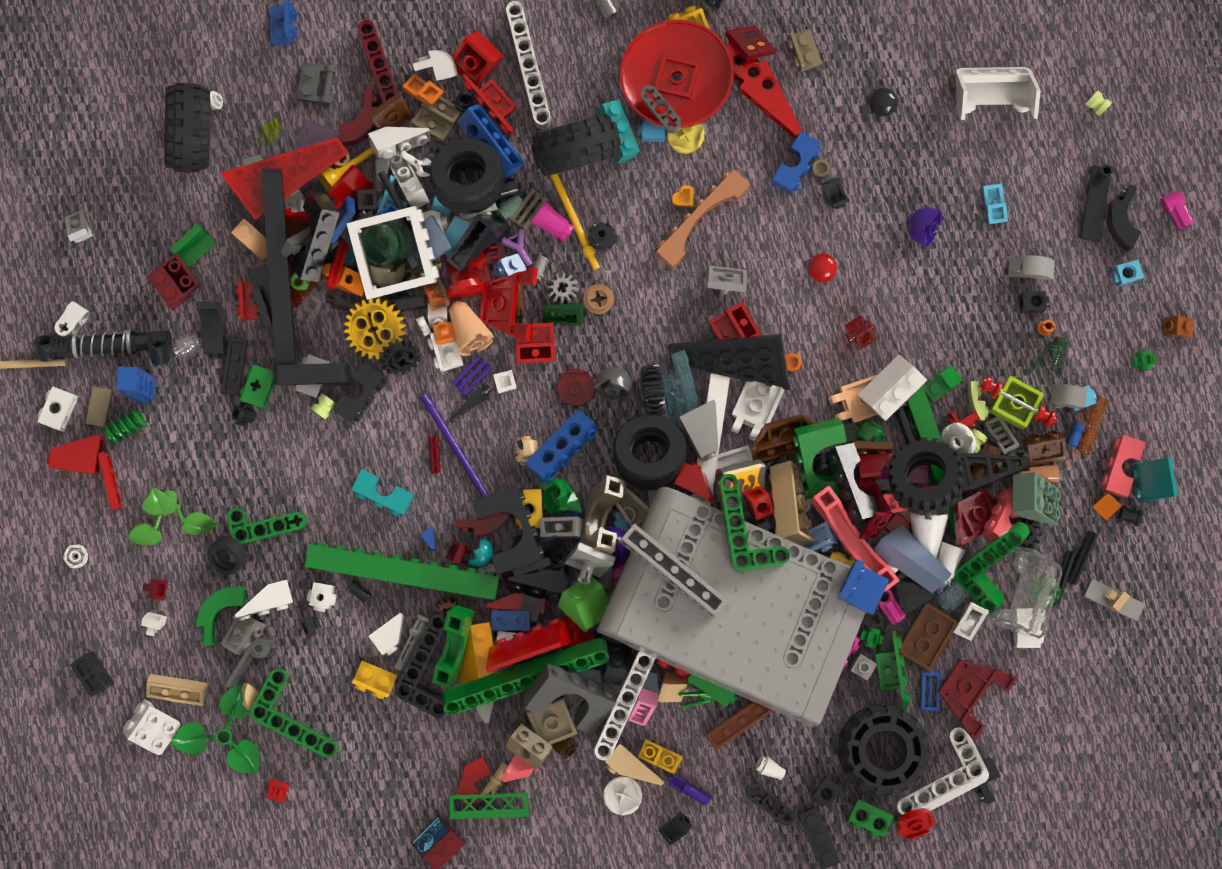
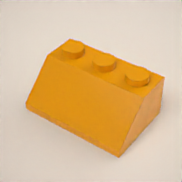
[460,622,499,684]

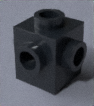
[588,221,618,253]

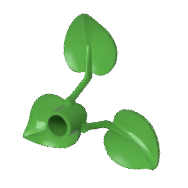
[128,487,217,545]

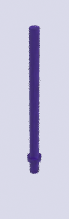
[420,393,489,497]

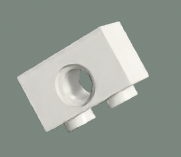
[38,386,78,432]

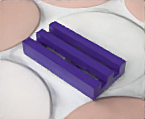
[452,355,493,396]

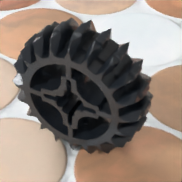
[641,364,666,415]

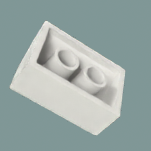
[858,355,927,422]

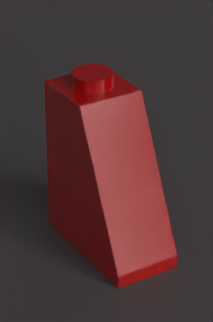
[47,435,105,475]

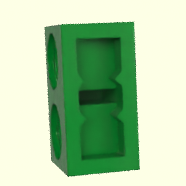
[846,797,894,839]

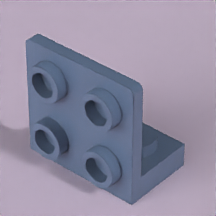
[394,216,451,269]

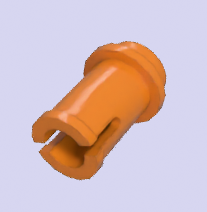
[1037,320,1055,336]

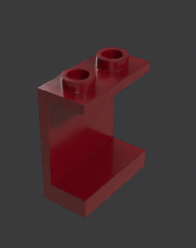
[842,478,893,540]

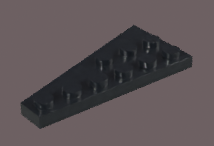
[668,334,790,390]

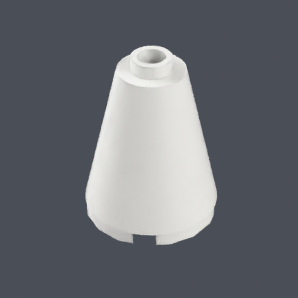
[909,510,948,559]

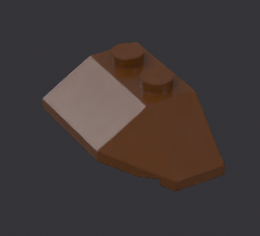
[751,414,816,462]

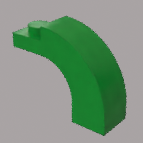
[196,586,246,646]

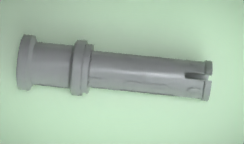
[394,614,430,672]

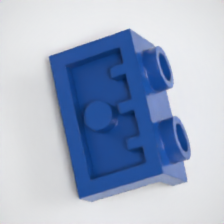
[491,611,534,631]

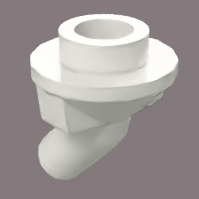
[210,91,223,110]

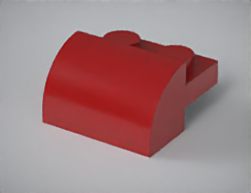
[708,301,762,339]
[516,322,555,363]

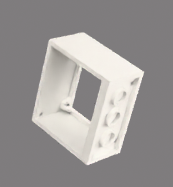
[346,206,439,300]

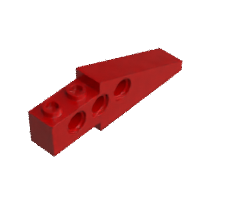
[726,42,802,140]

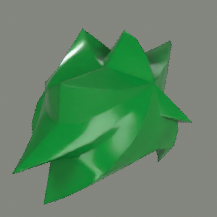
[538,477,582,515]

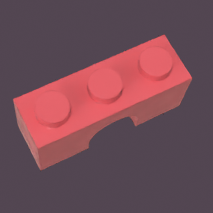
[1101,435,1146,498]
[982,487,1020,542]

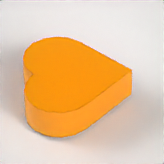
[671,185,694,208]

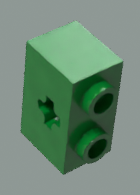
[239,364,274,410]

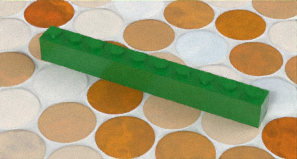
[305,541,501,600]

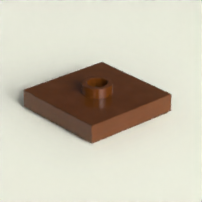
[368,93,414,130]

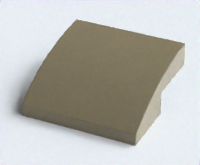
[411,97,462,143]

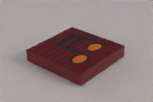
[725,25,776,61]

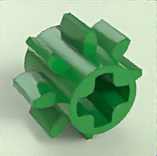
[1131,350,1157,372]
[859,627,884,649]

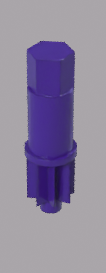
[667,774,712,805]

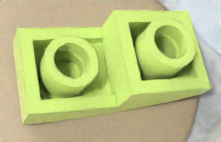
[968,381,988,422]

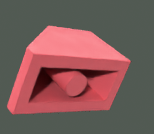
[501,755,539,782]

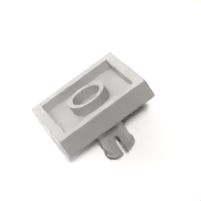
[707,266,747,302]
[565,542,615,584]

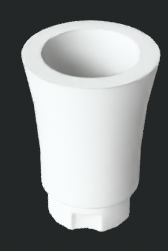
[937,542,966,585]

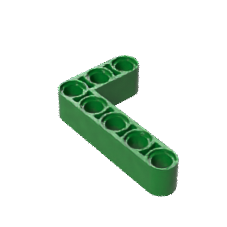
[718,473,790,572]
[954,522,1030,614]
[250,669,339,758]

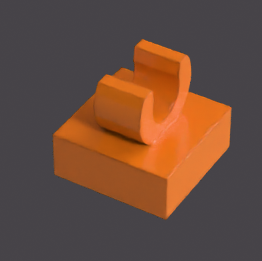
[432,321,456,346]

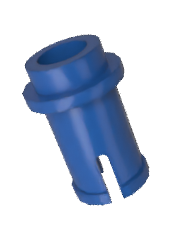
[1066,422,1085,448]

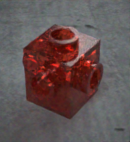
[845,315,877,350]

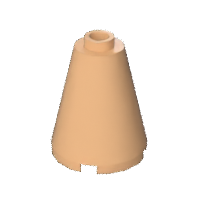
[449,301,494,356]

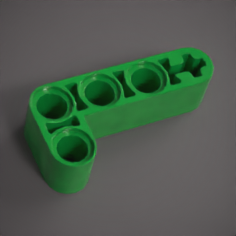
[227,508,308,544]

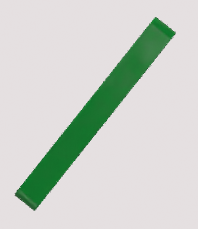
[906,386,963,540]
[443,638,609,715]

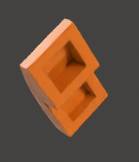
[402,73,444,106]

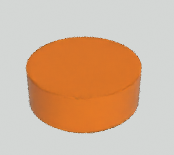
[785,353,802,372]

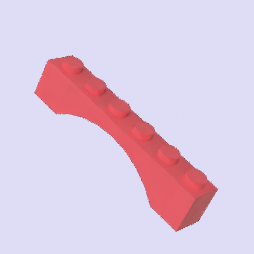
[810,486,900,592]

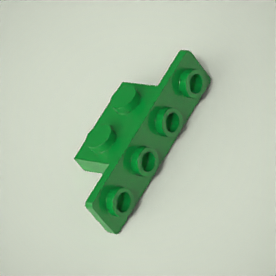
[875,631,910,710]

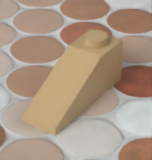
[605,743,664,786]

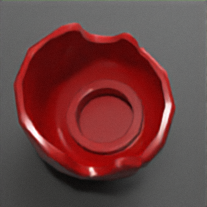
[808,253,837,283]

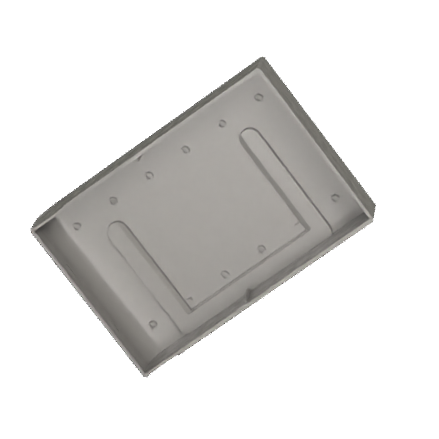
[597,487,866,727]

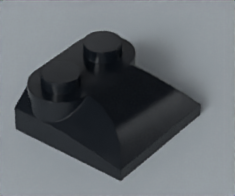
[889,571,938,614]

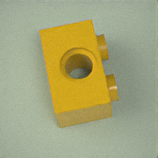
[515,489,543,530]

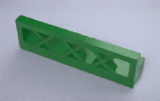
[449,793,529,819]

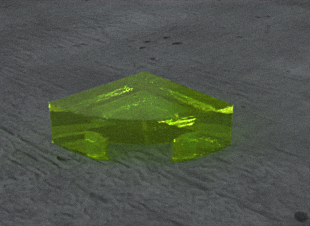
[261,118,281,143]

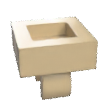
[1105,590,1130,612]

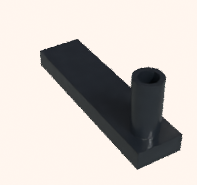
[1080,165,1113,242]

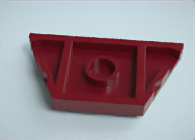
[953,489,1011,547]

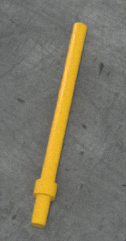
[550,174,600,270]

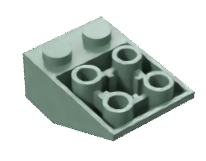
[1012,472,1060,526]

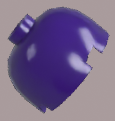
[907,207,942,246]

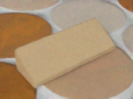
[146,674,207,706]

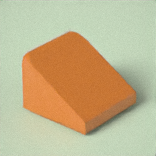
[1092,493,1122,521]

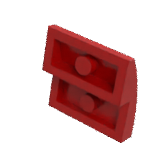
[445,251,491,287]

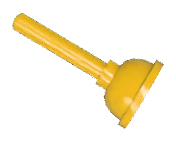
[317,147,374,191]

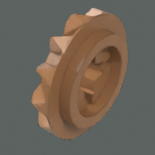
[583,284,614,315]

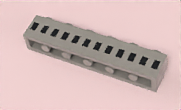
[620,523,728,619]

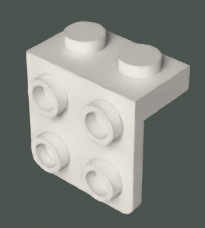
[123,699,181,755]

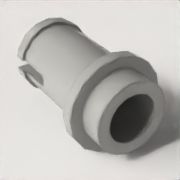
[534,256,549,281]

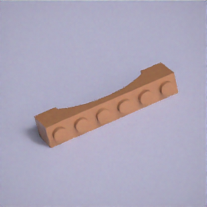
[656,170,751,270]

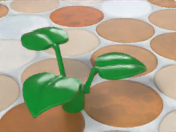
[171,684,260,774]

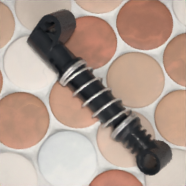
[34,330,172,365]

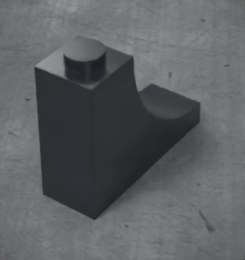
[446,214,512,272]
[196,301,227,359]

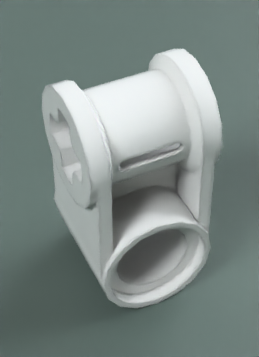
[55,301,90,338]

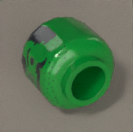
[856,420,885,442]

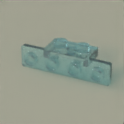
[662,350,700,413]

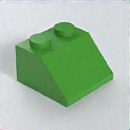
[558,576,609,632]

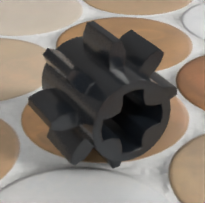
[232,403,256,427]

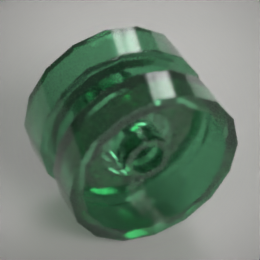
[362,219,412,267]

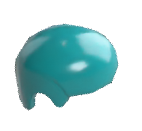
[469,539,494,568]

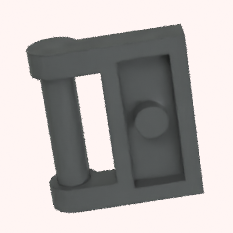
[297,62,336,105]

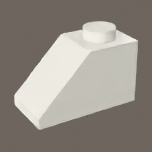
[369,613,404,655]

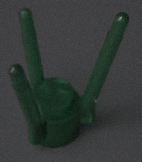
[1028,336,1069,377]

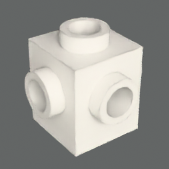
[307,582,337,612]

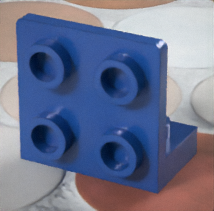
[270,0,297,45]
[837,559,889,615]

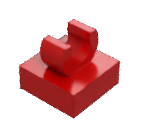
[265,779,290,803]

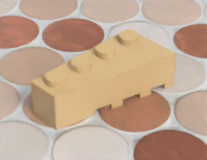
[769,461,816,547]

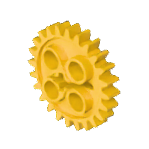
[344,297,406,360]

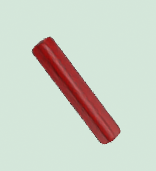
[325,241,349,290]

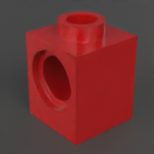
[744,486,774,520]

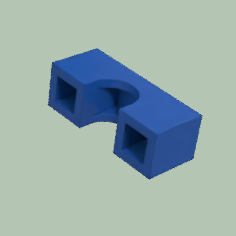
[771,131,821,194]

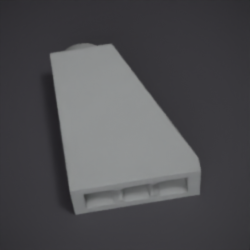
[679,399,718,461]

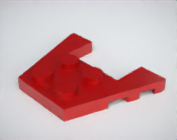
[479,267,538,342]

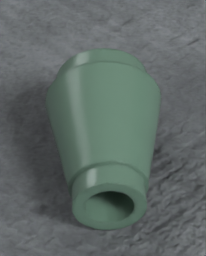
[495,194,523,221]

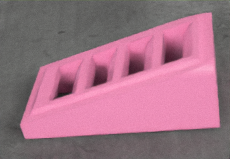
[628,688,659,726]

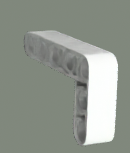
[897,728,989,815]

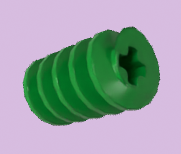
[103,408,148,446]

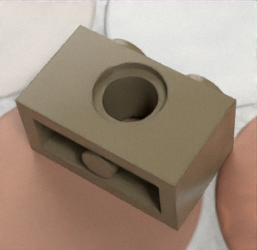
[505,723,553,770]

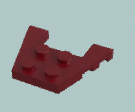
[938,659,1018,740]

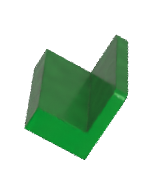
[169,223,216,268]

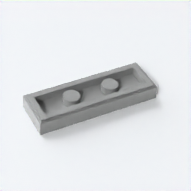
[1083,579,1145,621]

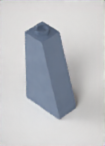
[873,525,952,593]

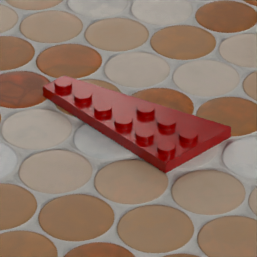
[220,137,348,220]

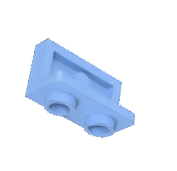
[804,522,838,553]

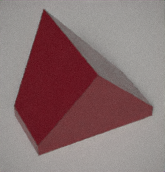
[859,452,895,479]

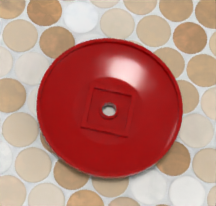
[620,20,734,129]

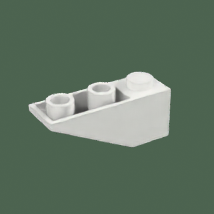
[368,127,430,159]
[389,153,430,208]
[233,580,293,621]

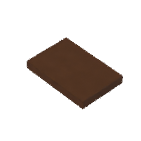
[899,602,959,672]

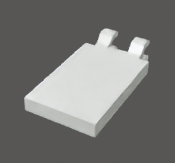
[731,381,784,441]

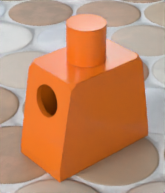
[322,262,365,297]

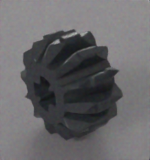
[1015,518,1042,551]

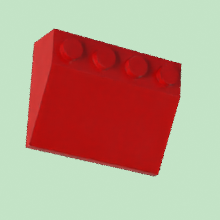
[486,618,574,672]

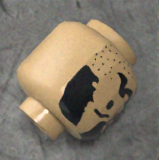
[514,436,539,466]

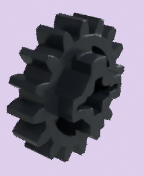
[379,338,421,376]

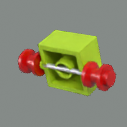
[979,375,1058,430]

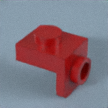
[947,411,980,429]

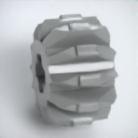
[547,272,579,304]

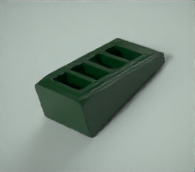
[543,303,584,326]

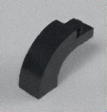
[1107,185,1141,252]

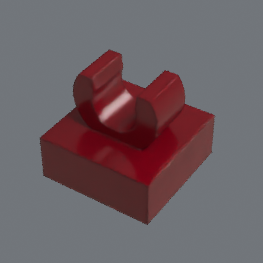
[484,243,505,265]
[445,541,471,564]
[142,579,168,600]

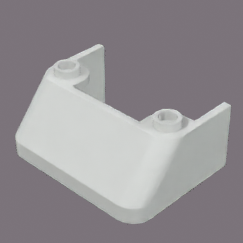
[956,67,1041,120]

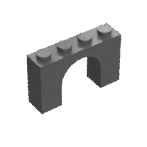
[524,663,617,735]

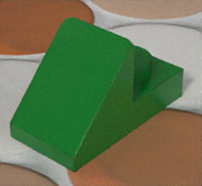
[923,365,963,403]

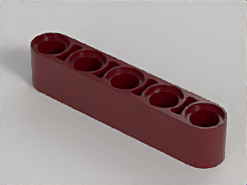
[358,20,398,103]

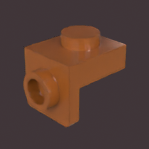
[1163,316,1194,338]

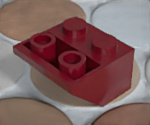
[146,254,200,310]

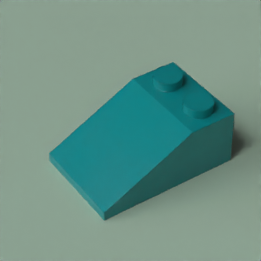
[1131,457,1178,503]

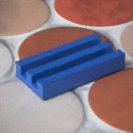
[920,671,941,711]

